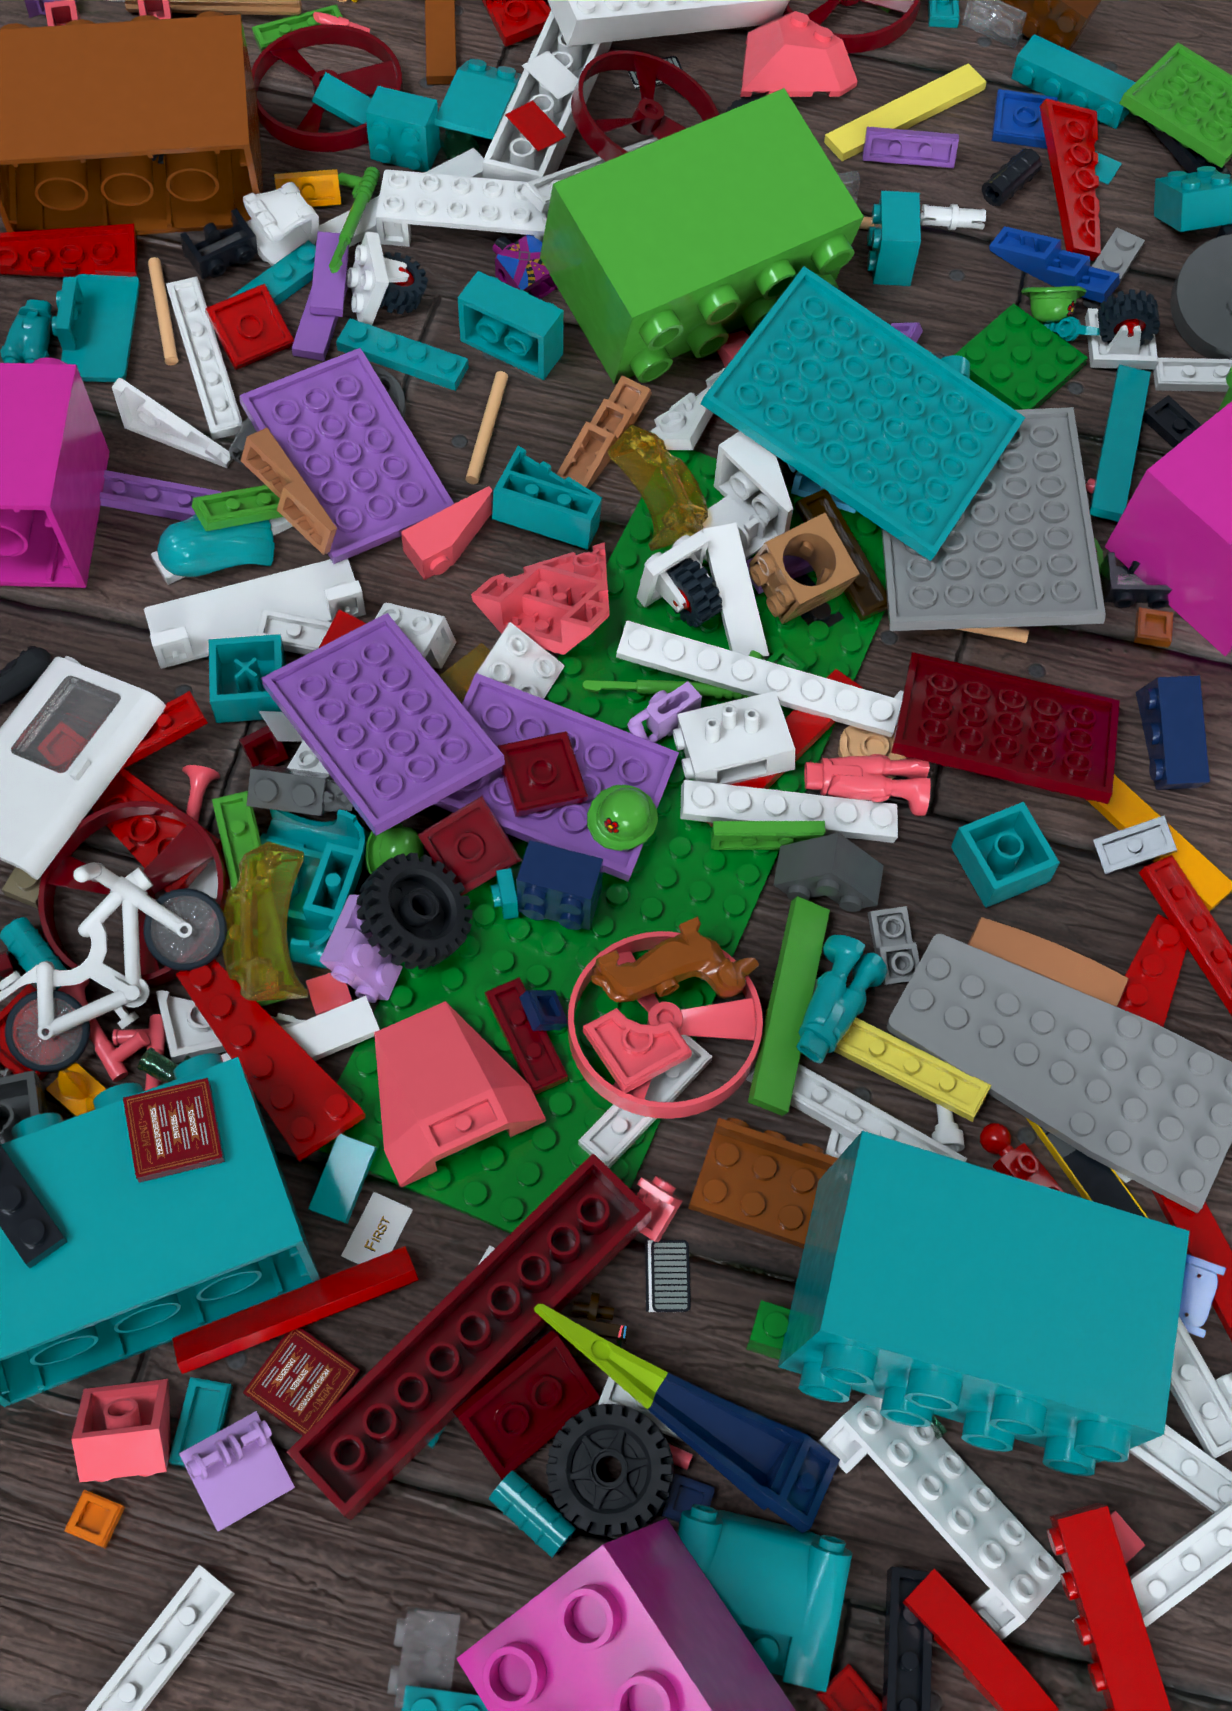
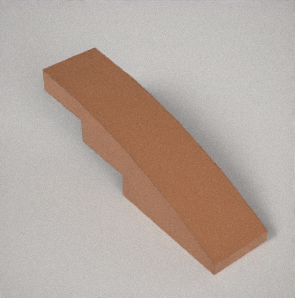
[557,376,652,489]
[968,917,1128,1007]

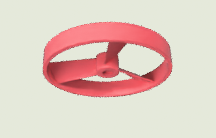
[568,931,763,1119]

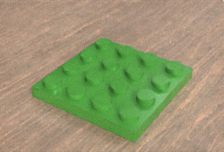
[1119,42,1232,168]

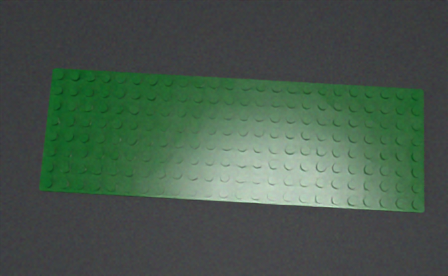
[318,450,886,1234]

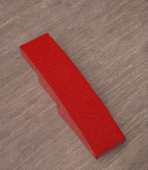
[903,1568,1059,1711]

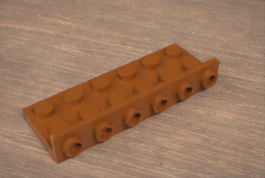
[688,1118,838,1249]

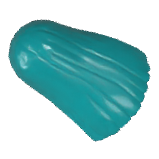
[157,514,275,577]

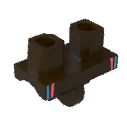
[552,1292,628,1358]

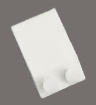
[714,431,793,538]

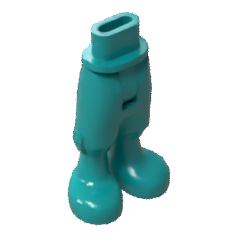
[0,299,53,363]
[797,935,888,1063]

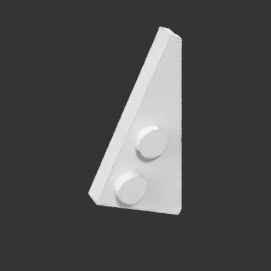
[632,368,725,451]
[112,378,233,468]
[156,990,305,1064]

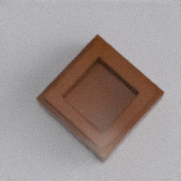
[1134,607,1173,648]

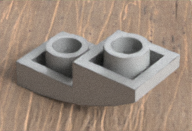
[867,906,919,985]

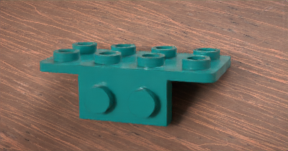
[52,274,140,382]

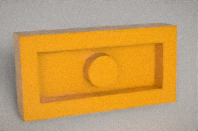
[274,169,341,207]
[46,1062,106,1117]

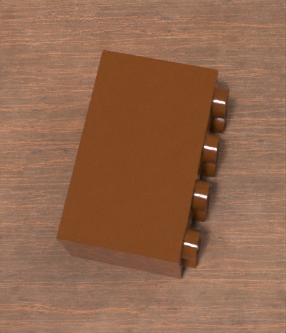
[0,11,264,235]

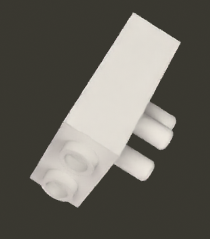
[673,691,795,785]

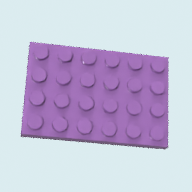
[240,348,454,564]
[261,613,505,836]
[433,673,679,882]

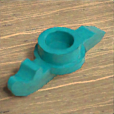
[1043,317,1100,341]

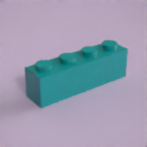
[1011,34,1136,129]

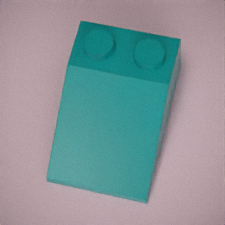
[435,59,522,140]

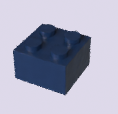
[516,840,603,930]

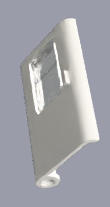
[0,656,166,880]

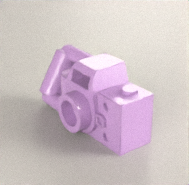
[627,681,702,743]

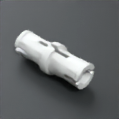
[920,204,986,230]

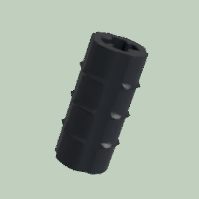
[981,148,1042,206]

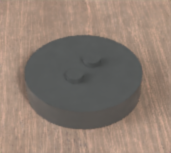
[1170,234,1232,359]

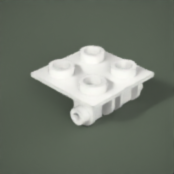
[677,495,773,562]
[474,622,565,699]

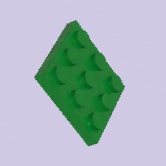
[954,303,1088,410]

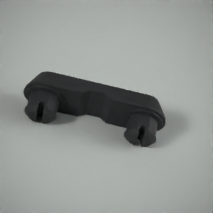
[0,646,52,704]

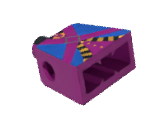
[492,235,557,299]

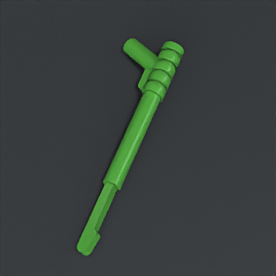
[329,167,380,273]
[583,650,763,699]

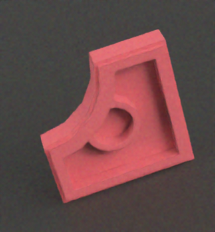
[583,1008,692,1094]

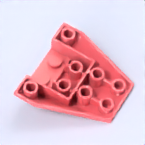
[374,1001,546,1188]

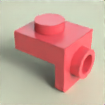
[637,1176,683,1242]

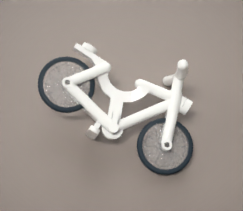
[0,862,227,1072]

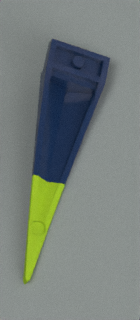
[534,1304,840,1533]

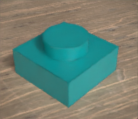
[491,868,518,920]

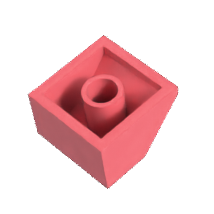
[71,1379,171,1482]

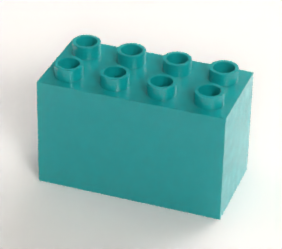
[0,1053,320,1407]
[778,1131,1190,1476]

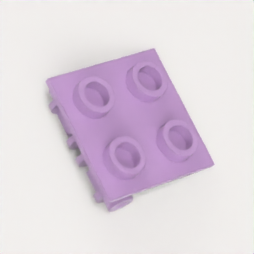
[179,1411,295,1532]

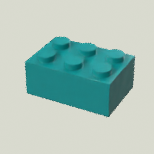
[457,271,564,380]

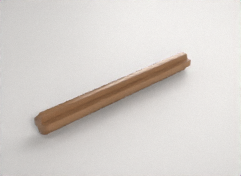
[125,0,302,16]

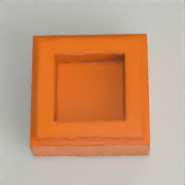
[64,1490,125,1549]

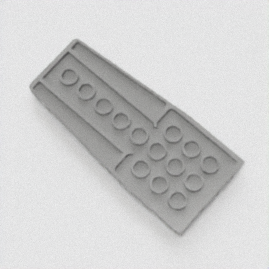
[887,934,1232,1213]

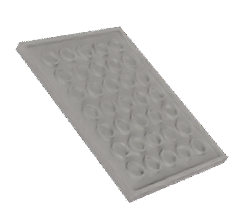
[881,407,1106,631]

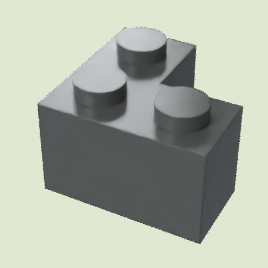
[773,833,884,912]

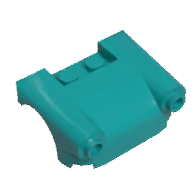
[225,809,371,969]
[676,1504,853,1692]

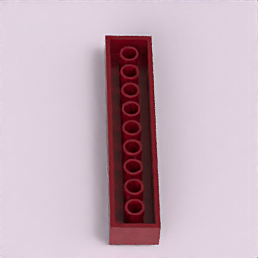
[287,1153,651,1521]

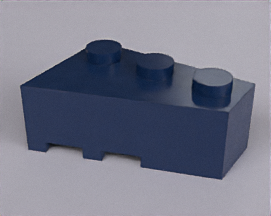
[1136,675,1210,790]

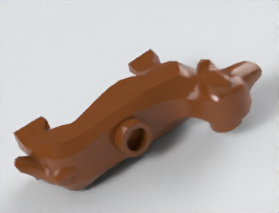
[591,917,759,1002]

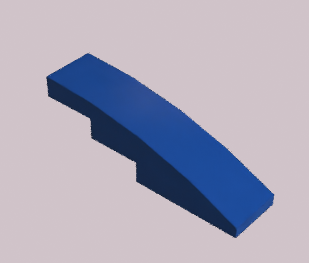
[989,226,1120,303]

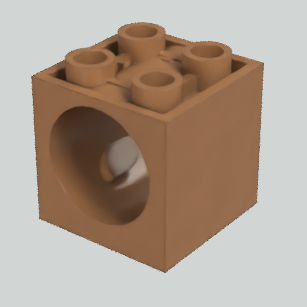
[749,513,860,624]

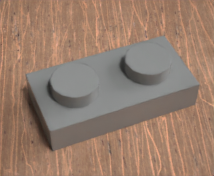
[1092,227,1145,290]

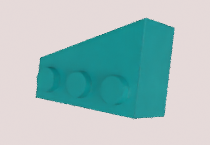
[492,445,602,549]

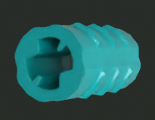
[0,917,67,990]
[489,1470,577,1558]

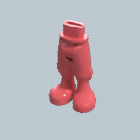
[804,754,931,816]

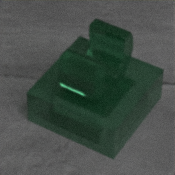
[440,128,480,160]

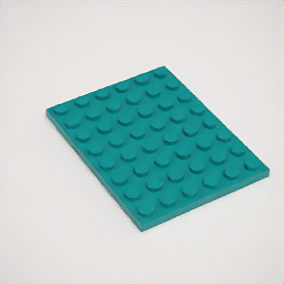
[700,266,1026,561]

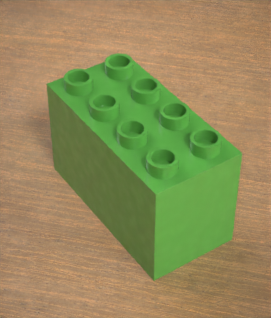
[540,88,864,384]

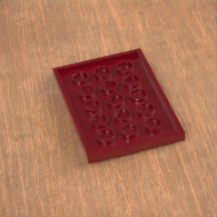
[891,652,1120,804]

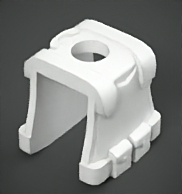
[243,182,319,266]

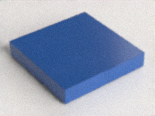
[991,89,1058,149]

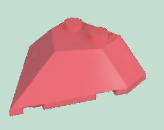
[740,11,858,97]
[471,542,610,655]

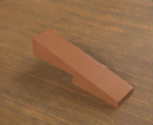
[241,427,337,555]

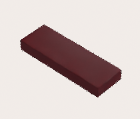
[485,977,568,1095]

